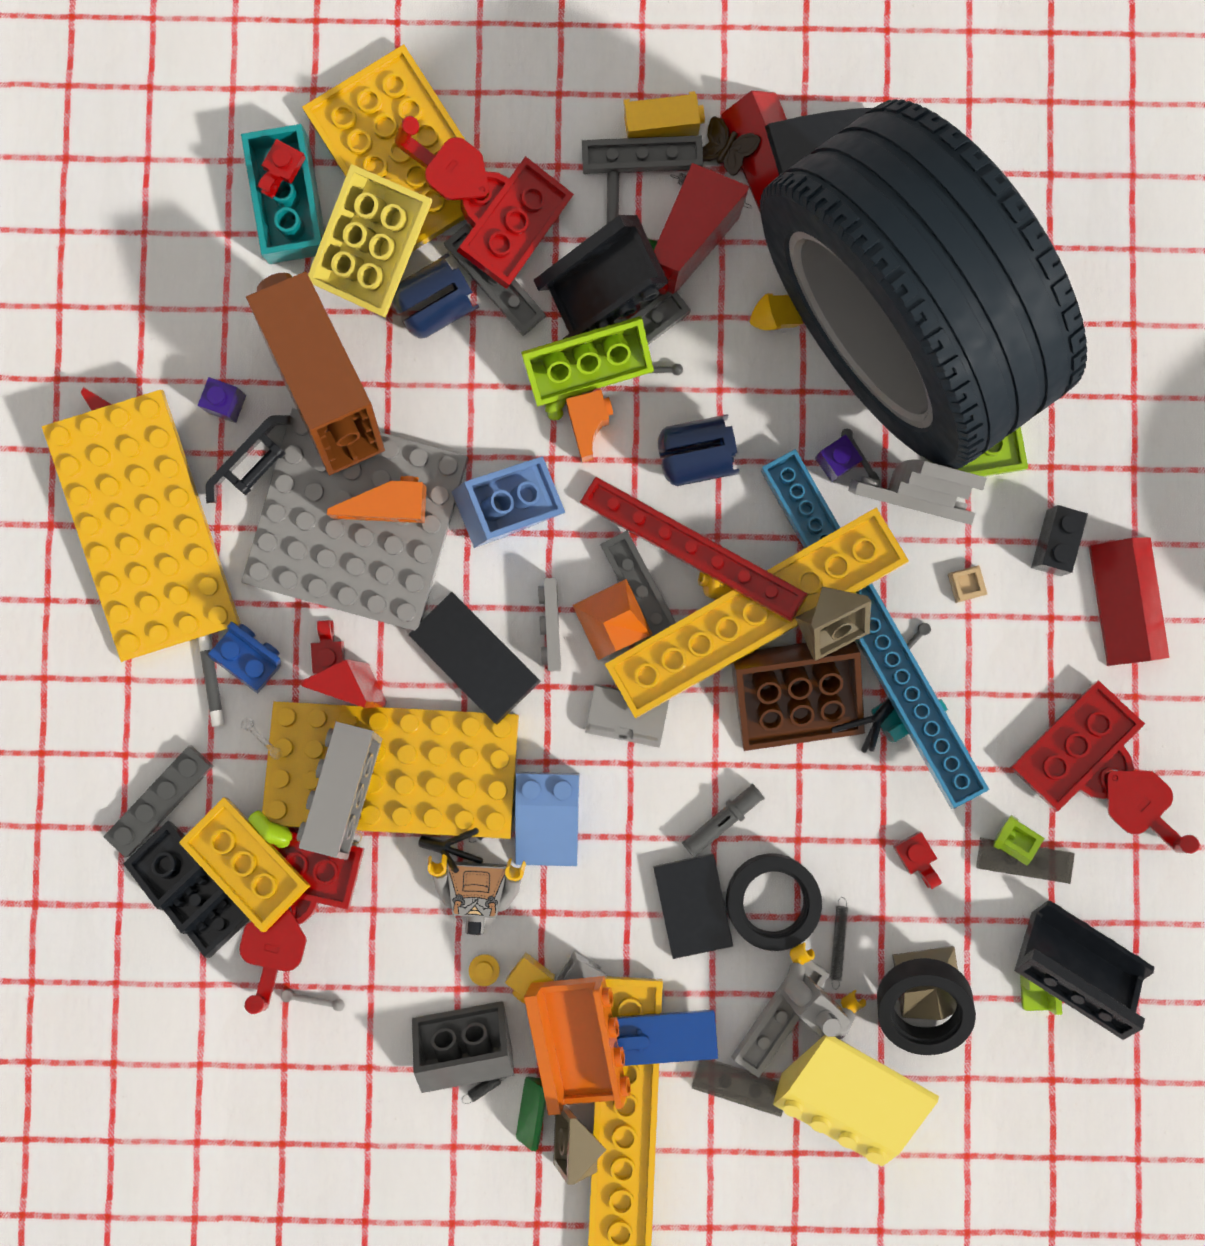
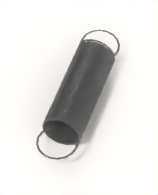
[462,1079,504,1104]

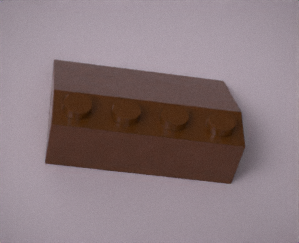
[731,641,865,751]

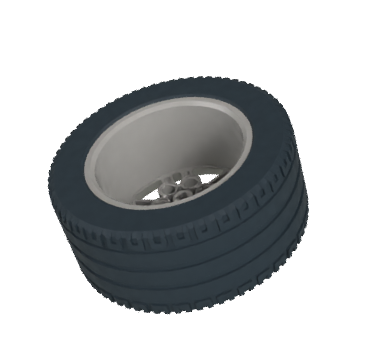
[760,99,1087,469]

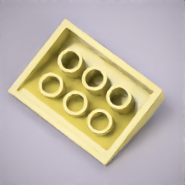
[308,164,433,318]
[773,1035,939,1166]

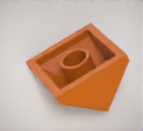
[572,579,653,660]

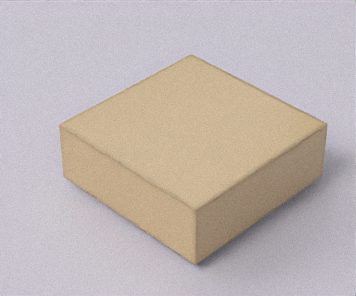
[948,565,988,603]

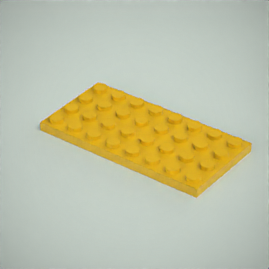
[42,390,241,662]
[262,701,519,839]

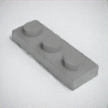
[538,578,561,672]

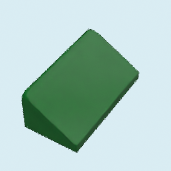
[516,1076,546,1151]

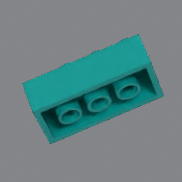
[241,124,325,264]

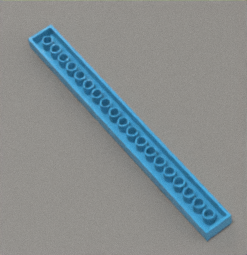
[761,449,989,809]

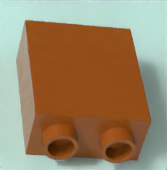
[246,271,385,476]

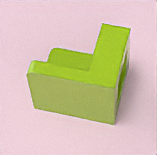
[1020,975,1063,1015]

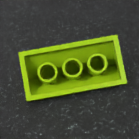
[521,316,654,407]

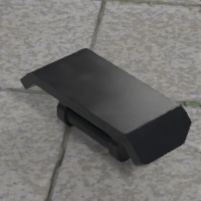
[205,415,292,503]

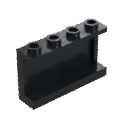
[533,215,668,339]
[1014,901,1155,1040]

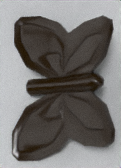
[703,116,761,176]

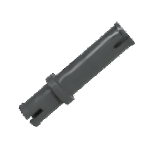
[682,783,765,858]

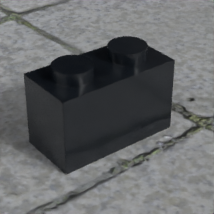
[1031,505,1088,576]

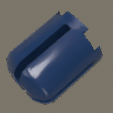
[392,253,479,339]
[658,414,740,486]

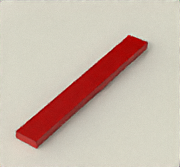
[580,477,808,623]

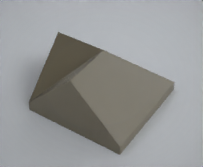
[795,587,871,661]
[892,946,958,1020]
[553,1105,606,1185]

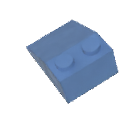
[451,456,565,548]
[515,772,580,866]

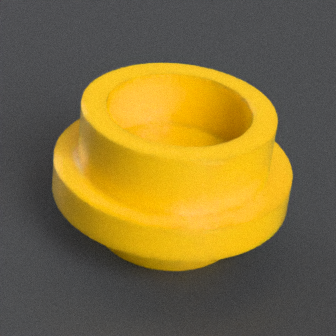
[469,954,500,986]

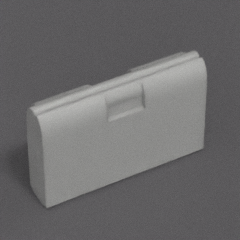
[585,685,669,748]

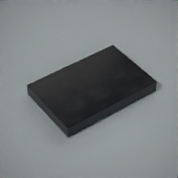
[653,854,733,959]

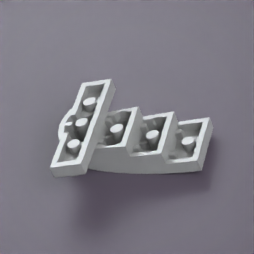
[848,459,987,525]

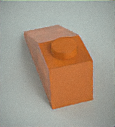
[327,476,427,523]

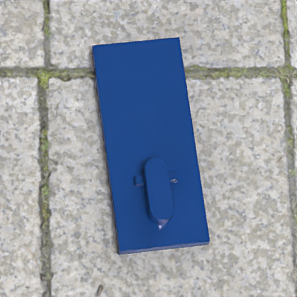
[617,1010,718,1066]

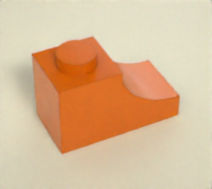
[566,390,613,463]

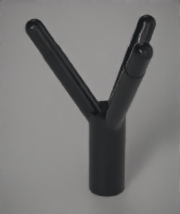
[831,698,894,753]
[418,828,483,873]

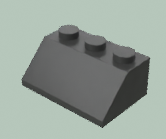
[412,1001,515,1093]

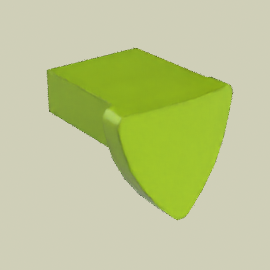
[993,815,1045,866]

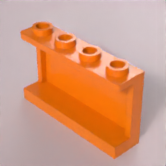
[524,976,631,1115]

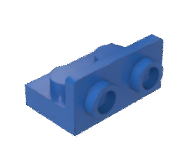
[208,622,281,694]

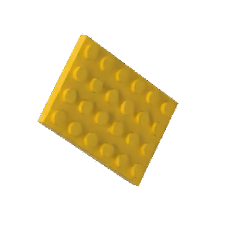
[302,44,486,252]

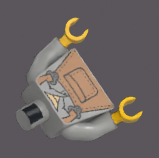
[428,854,526,935]
[779,942,866,1039]

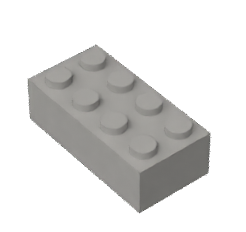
[297,721,383,860]

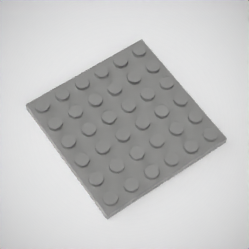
[241,408,468,631]

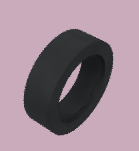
[726,853,822,951]
[877,958,976,1055]

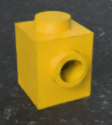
[505,952,555,1004]

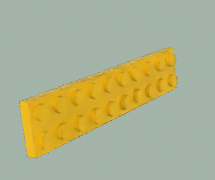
[605,507,909,718]
[588,976,663,1246]

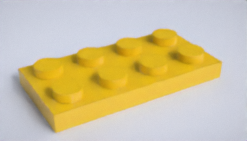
[179,797,311,932]

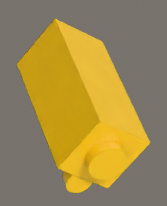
[623,91,705,138]

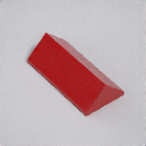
[720,90,787,212]
[1089,537,1170,666]
[302,659,387,708]

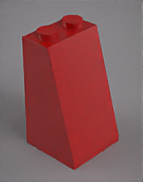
[654,163,749,295]

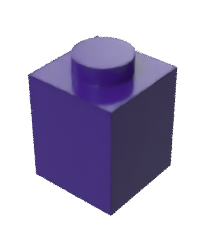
[198,377,246,423]
[815,434,863,482]

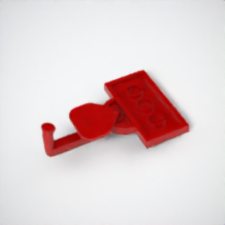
[395,116,574,289]
[1010,680,1200,854]
[239,832,365,1014]

